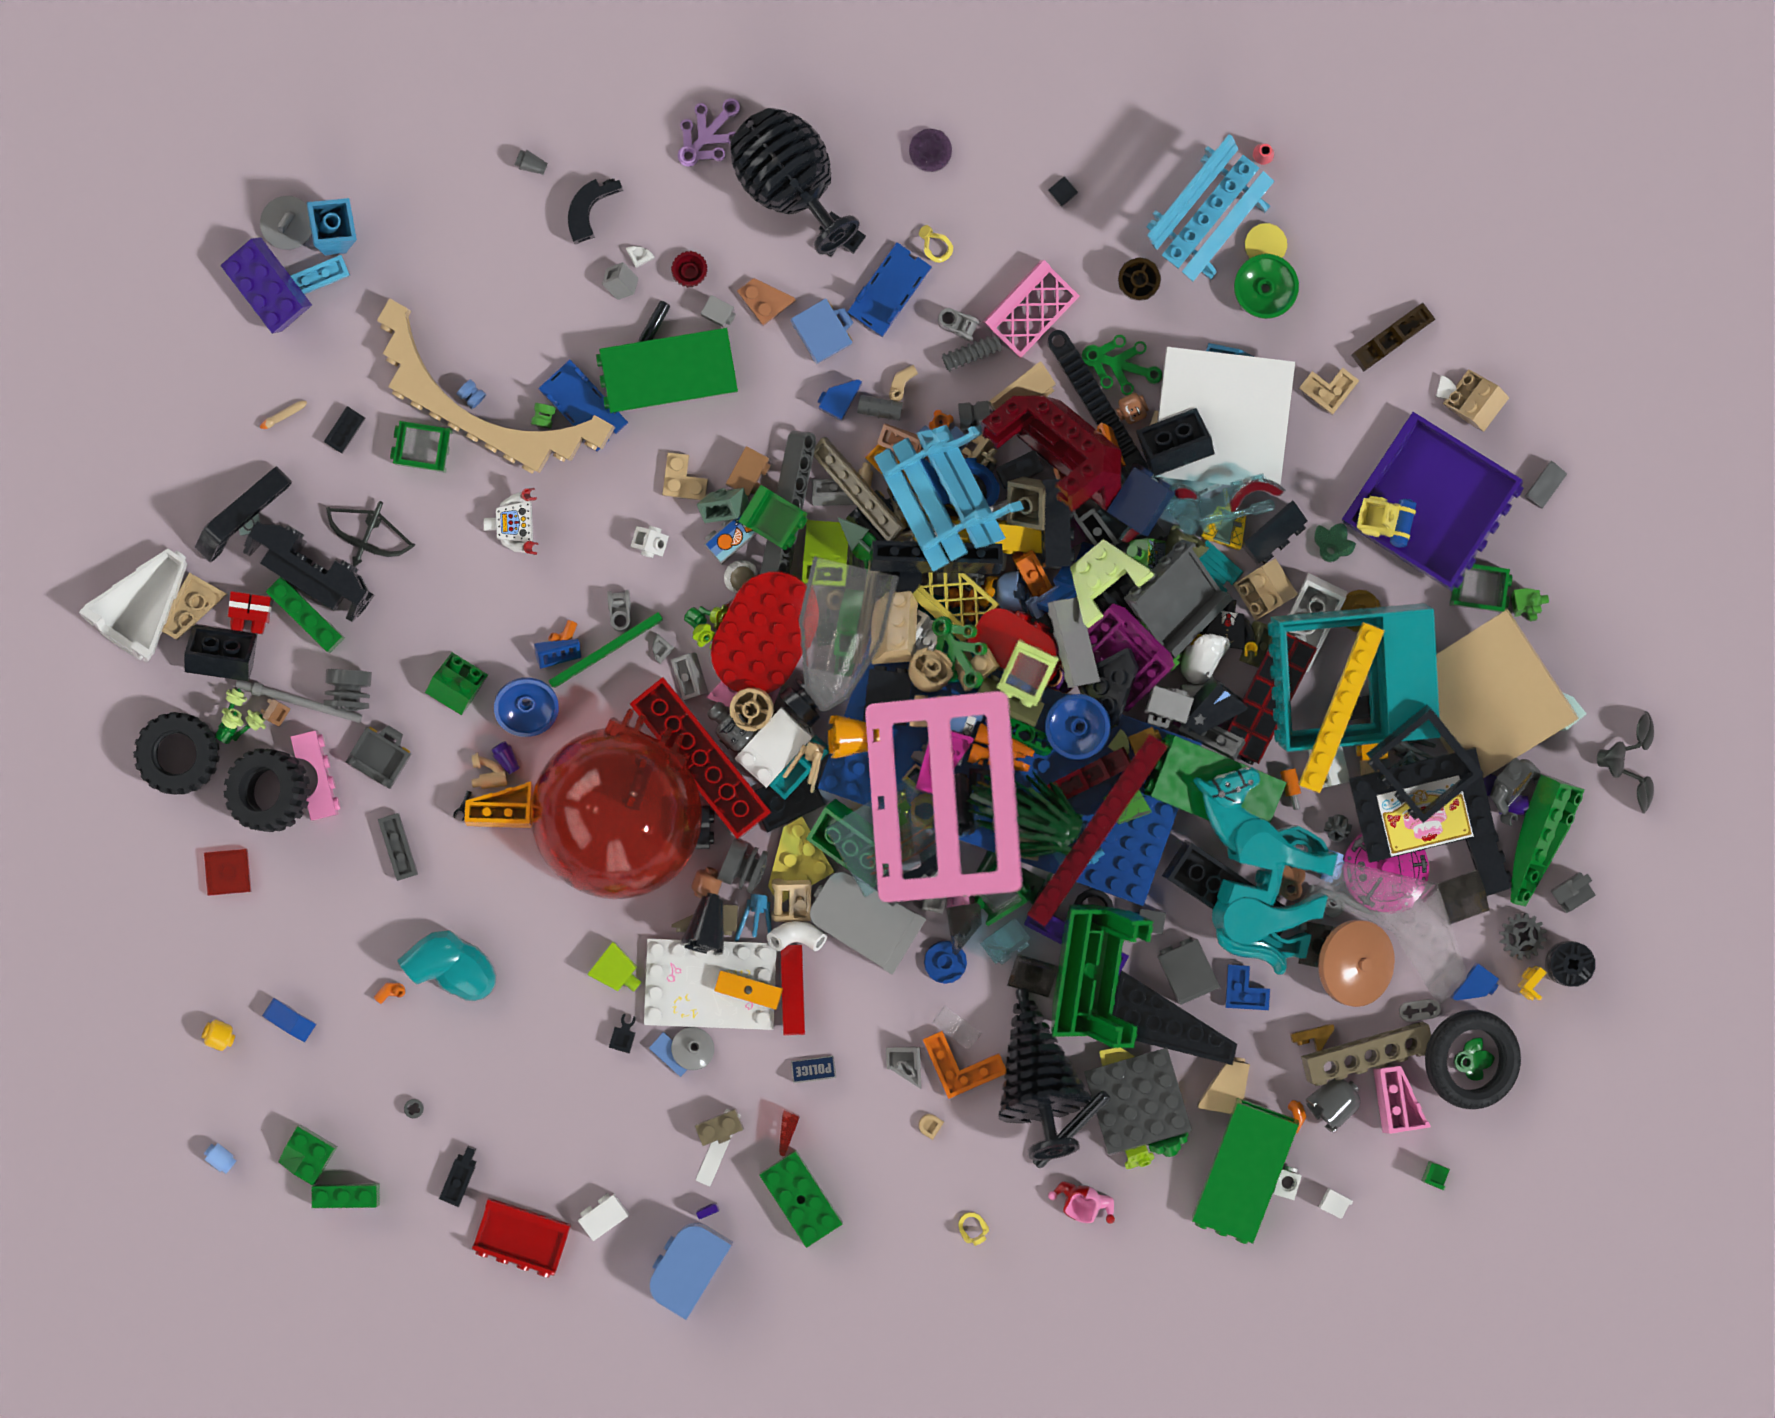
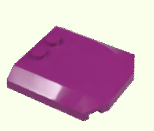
[1087,604,1175,712]

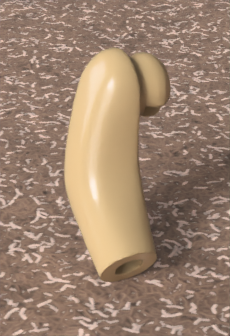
[889,365,918,402]

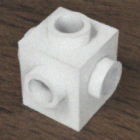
[630,526,669,558]

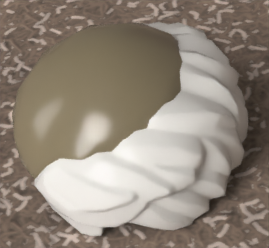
[724,560,758,593]

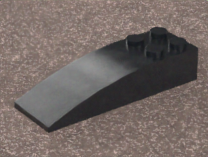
[1162,840,1286,936]

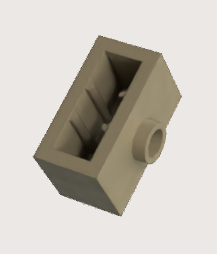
[695,1109,744,1146]

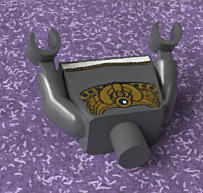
[1490,758,1543,826]

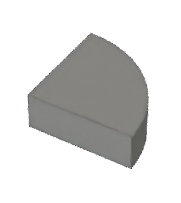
[653,634,674,664]

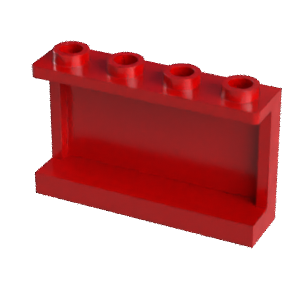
[472,1198,572,1278]

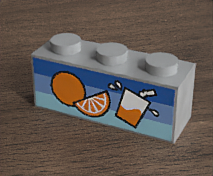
[704,515,758,565]

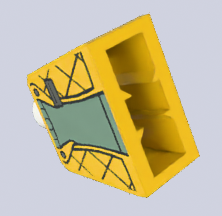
[1200,497,1246,551]

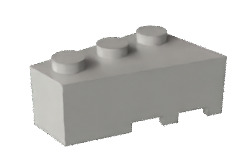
[1144,686,1194,723]

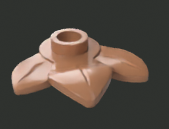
[1277,866,1306,901]

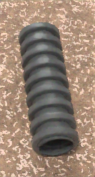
[942,333,1002,372]

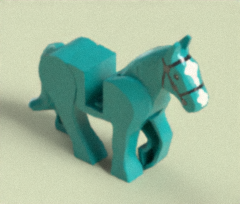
[1193,767,1338,975]

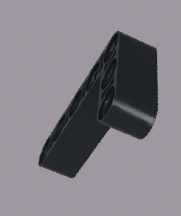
[195,466,292,563]

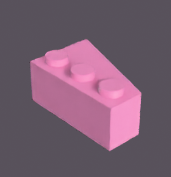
[1373,1065,1431,1134]

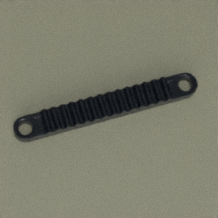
[1047,330,1148,476]

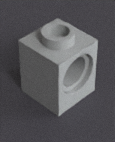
[701,295,736,328]

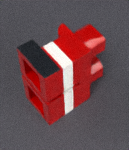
[228,591,274,634]

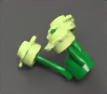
[215,688,266,744]

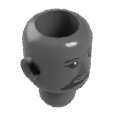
[707,702,758,752]

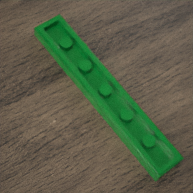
[549,612,663,688]

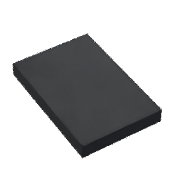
[755,775,826,833]

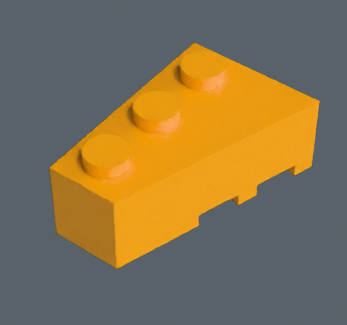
[464,781,533,828]

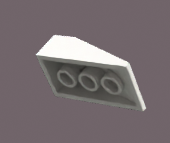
[1287,573,1347,672]

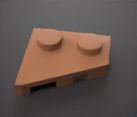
[737,278,796,326]

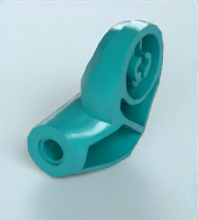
[397,930,496,1001]

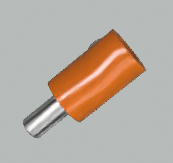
[1280,768,1301,810]

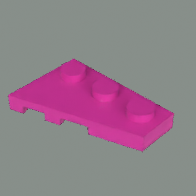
[915,731,975,794]

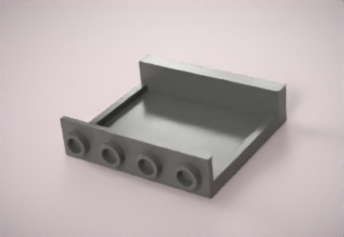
[1124,540,1233,658]

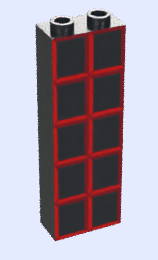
[1226,633,1318,765]

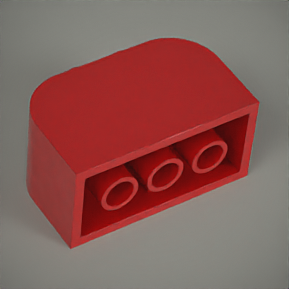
[967,608,1062,690]

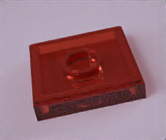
[204,849,252,896]

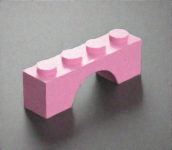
[290,730,341,821]

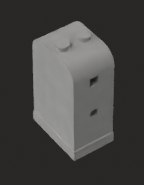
[810,872,926,975]

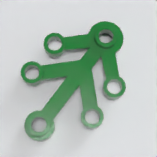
[1082,335,1163,396]
[932,616,988,688]

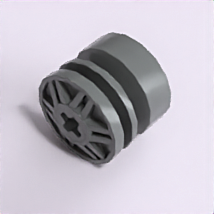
[324,669,372,711]
[717,838,769,894]

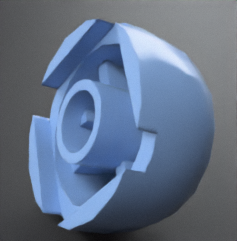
[993,571,1029,612]

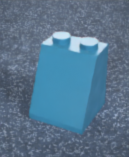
[306,198,357,256]

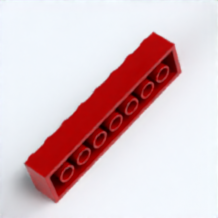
[629,677,772,839]

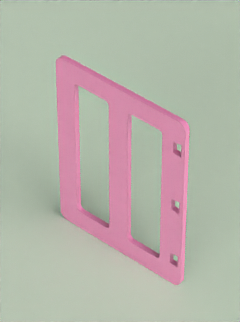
[866,691,1022,902]

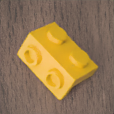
[1517,966,1547,1001]

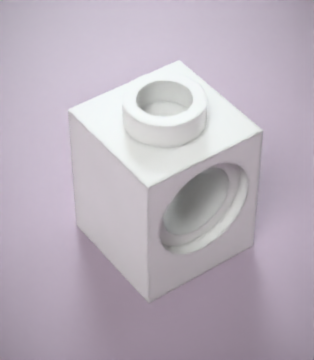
[1273,1165,1302,1200]

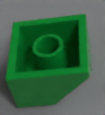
[278,1125,338,1186]

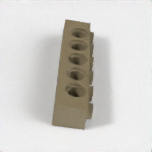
[1301,1021,1431,1086]

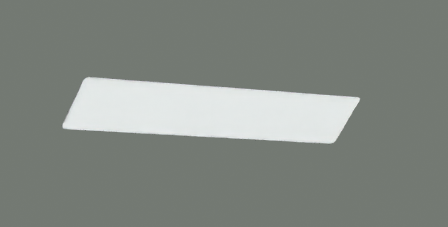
[696,1109,741,1186]

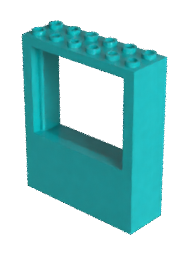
[1268,603,1441,752]

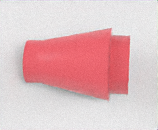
[1253,143,1274,165]

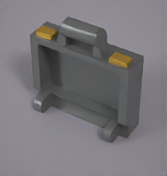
[346,725,412,789]

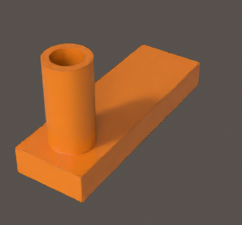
[1012,550,1053,615]

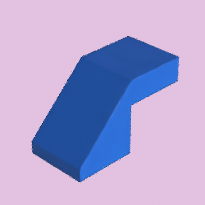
[262,998,316,1042]

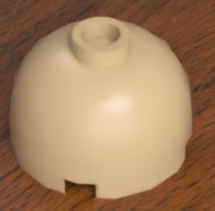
[908,648,953,692]
[730,688,774,731]

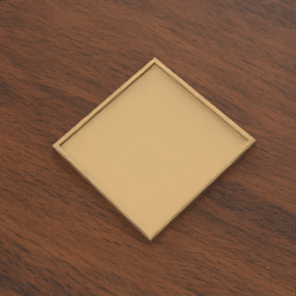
[1436,609,1579,778]

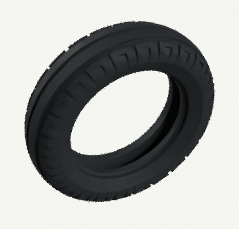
[1425,1010,1521,1109]

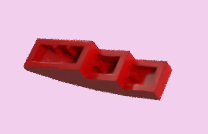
[781,945,805,1036]

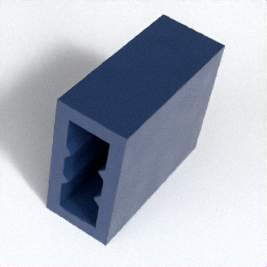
[1107,467,1175,536]

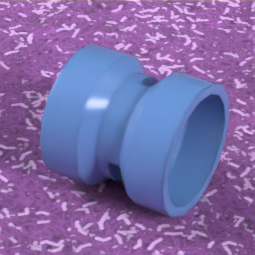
[456,379,487,409]

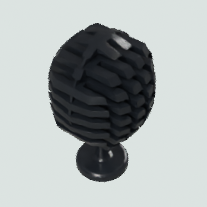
[730,108,860,255]

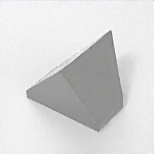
[886,1046,921,1089]

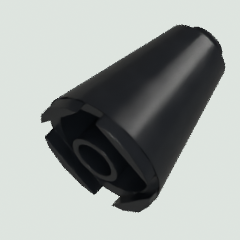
[932,773,976,836]
[680,893,724,955]

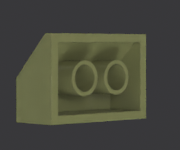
[977,675,1045,728]

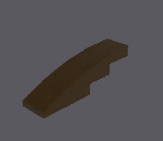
[1351,302,1436,372]

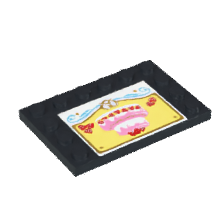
[1348,747,1496,863]

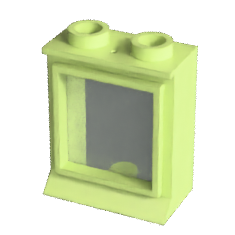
[997,639,1059,707]

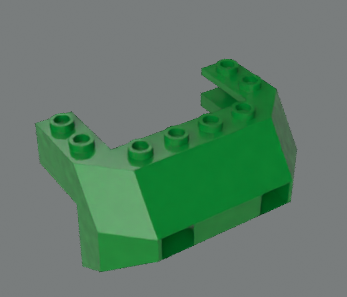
[1051,904,1153,1048]

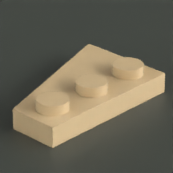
[162,573,228,640]

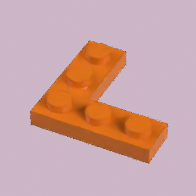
[923,1031,1006,1099]

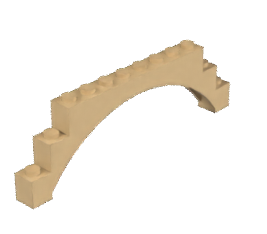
[377,298,615,474]

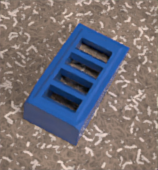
[534,639,582,669]

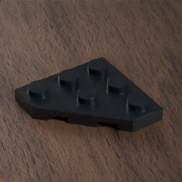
[1078,648,1139,730]

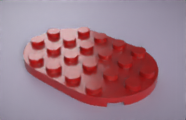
[711,571,818,694]

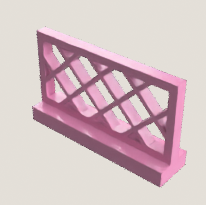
[982,260,1079,358]

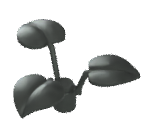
[1597,711,1654,814]

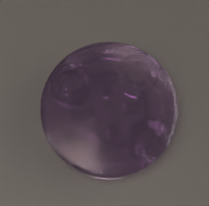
[909,129,952,172]

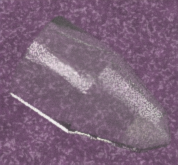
[799,557,899,711]

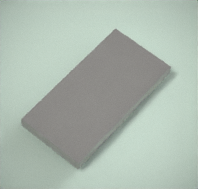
[1048,598,1100,688]

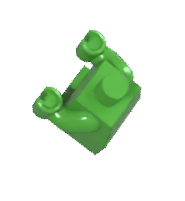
[1510,588,1549,621]

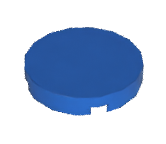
[924,941,967,984]

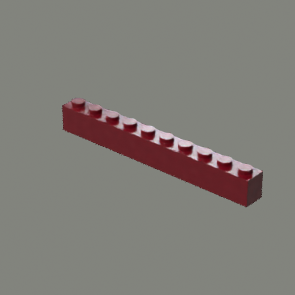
[1027,733,1169,927]

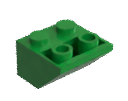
[425,652,488,715]

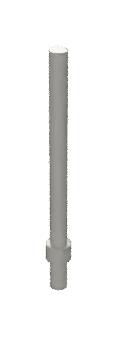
[236,680,362,723]

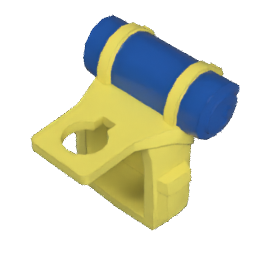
[1357,496,1417,548]

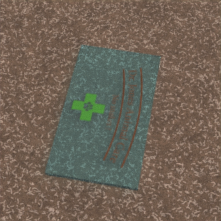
[825,771,980,897]

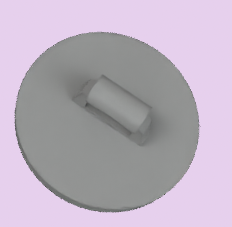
[260,196,312,250]

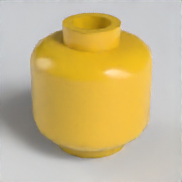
[201,1020,235,1051]

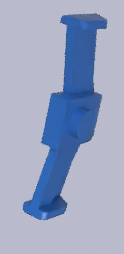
[1036,542,1095,613]

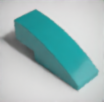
[769,735,829,800]

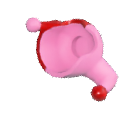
[1048,1182,1115,1224]

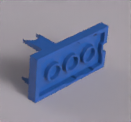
[847,242,932,337]
[538,360,628,452]

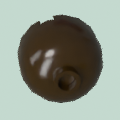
[1118,257,1161,301]

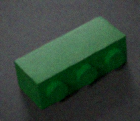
[311,1184,380,1208]

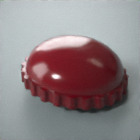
[671,251,708,288]

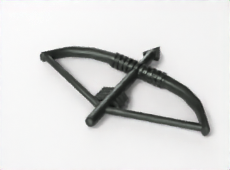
[326,501,415,567]

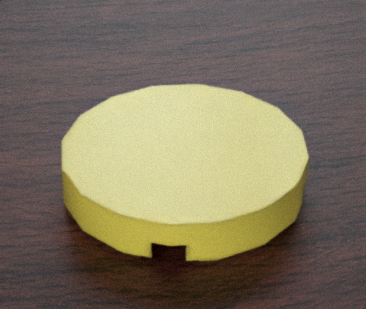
[1244,223,1287,259]

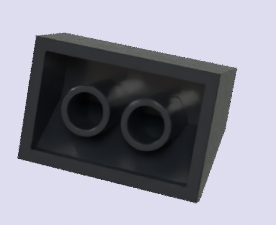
[1136,408,1215,477]
[1242,500,1308,565]
[184,625,257,682]

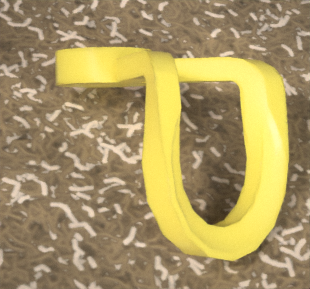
[919,225,953,263]
[958,1212,989,1246]

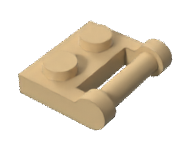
[771,878,811,922]

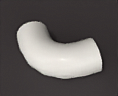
[767,921,827,951]

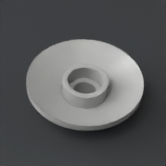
[671,1027,714,1070]

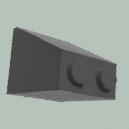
[1157,937,1220,1005]

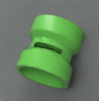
[531,403,556,429]

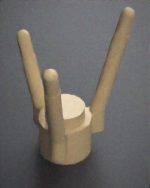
[783,741,825,793]

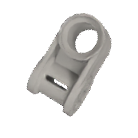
[938,308,981,341]
[607,590,631,632]

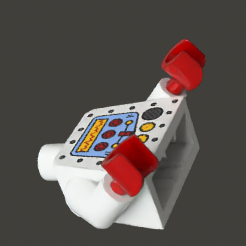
[484,488,538,555]

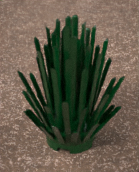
[966,770,1083,858]

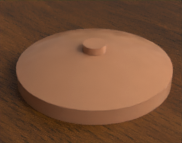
[1319,920,1395,1007]

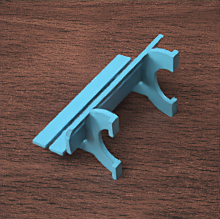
[1146,134,1274,282]
[874,424,1024,571]

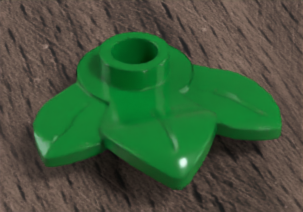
[1453,1038,1495,1081]

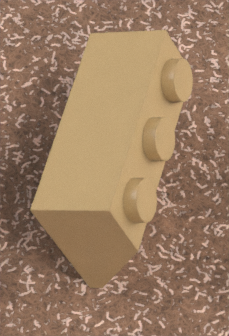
[989,361,1056,411]
[872,591,918,664]

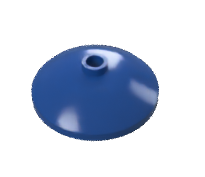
[494,677,559,737]
[1045,694,1110,759]

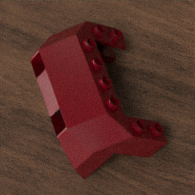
[981,396,1121,512]

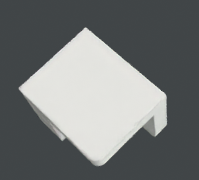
[1318,1188,1353,1219]

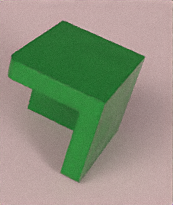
[1421,1161,1450,1190]

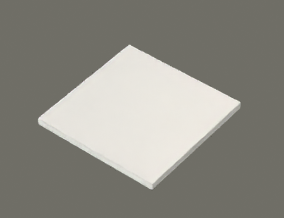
[1155,347,1295,488]

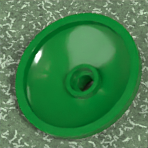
[1234,254,1299,319]

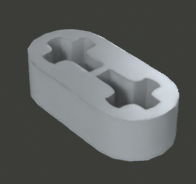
[1399,999,1441,1022]

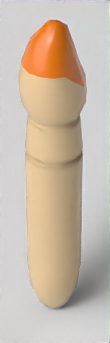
[260,401,307,429]

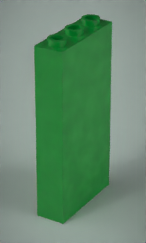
[596,328,738,413]
[1143,734,1287,823]
[1192,1098,1299,1244]

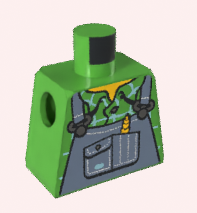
[1127,539,1166,571]

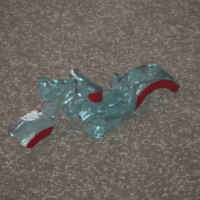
[1119,474,1287,542]

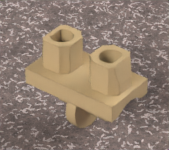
[961,435,997,466]

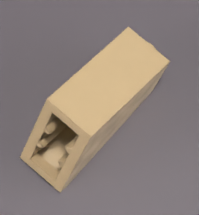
[1197,1057,1250,1114]

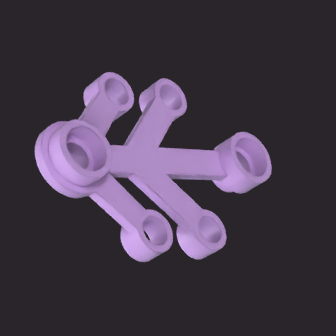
[678,98,740,167]

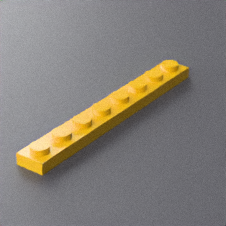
[1298,622,1384,793]

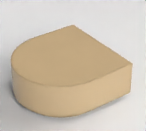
[919,1114,944,1140]

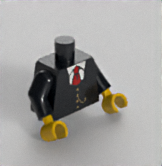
[1190,600,1258,656]

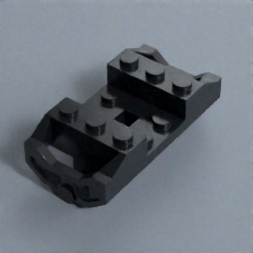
[243,521,374,622]

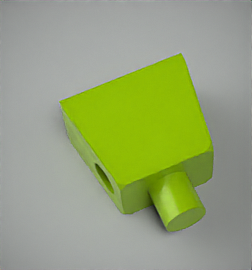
[587,942,642,992]

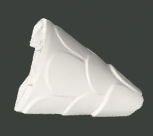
[79,549,187,662]

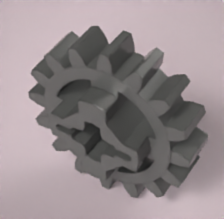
[1499,913,1547,960]

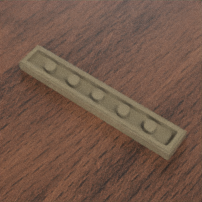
[813,437,906,541]

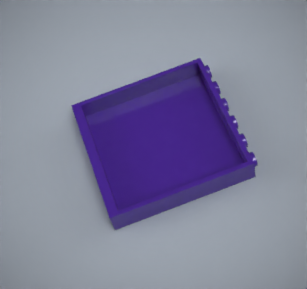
[1342,412,1524,591]

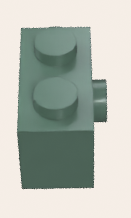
[697,488,749,523]

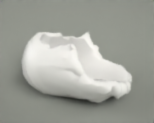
[1180,634,1230,685]

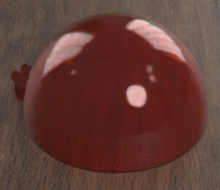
[530,708,702,900]

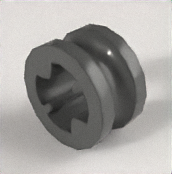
[404,1099,424,1119]

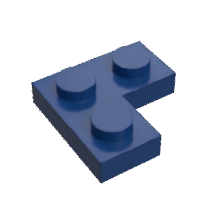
[1225,964,1270,1011]

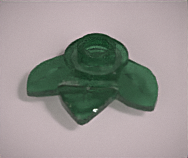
[1314,523,1356,562]

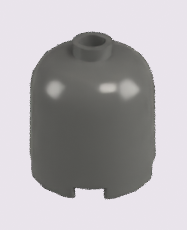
[1305,1078,1360,1133]

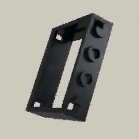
[1366,705,1484,823]

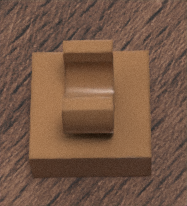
[261,699,290,727]

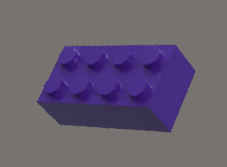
[220,237,312,334]

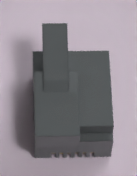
[1551,872,1596,913]

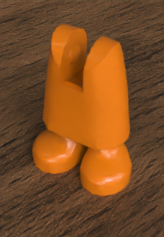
[968,723,1035,772]

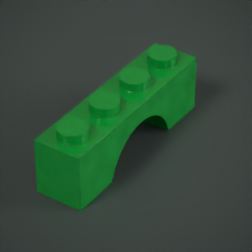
[266,577,345,653]

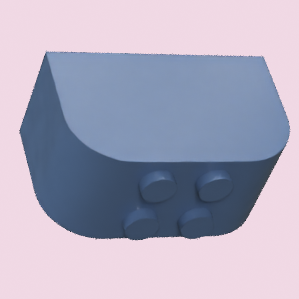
[650,1223,733,1320]

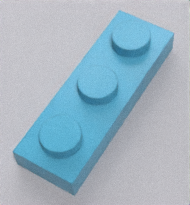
[291,255,350,294]

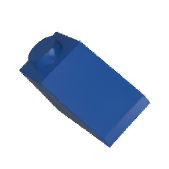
[817,379,862,421]
[1450,963,1499,1001]

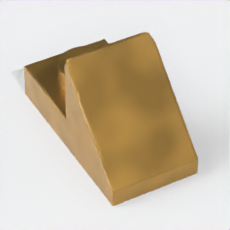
[1290,1024,1335,1052]

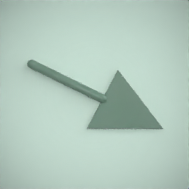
[838,517,871,553]

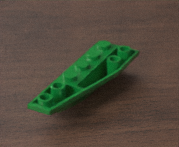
[1510,774,1585,907]

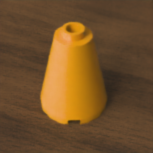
[828,715,880,758]

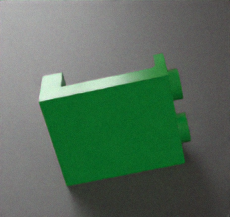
[738,485,808,550]

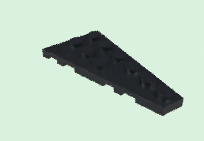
[1112,971,1238,1065]

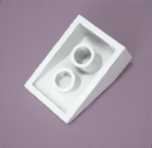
[735,707,814,788]

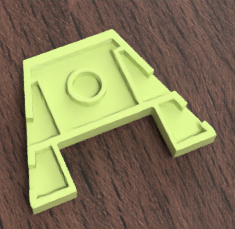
[1070,539,1154,628]

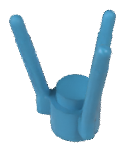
[734,894,772,942]

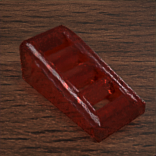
[779,1109,800,1156]

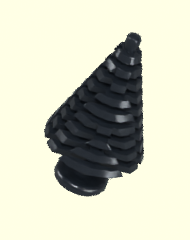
[999,988,1092,1160]

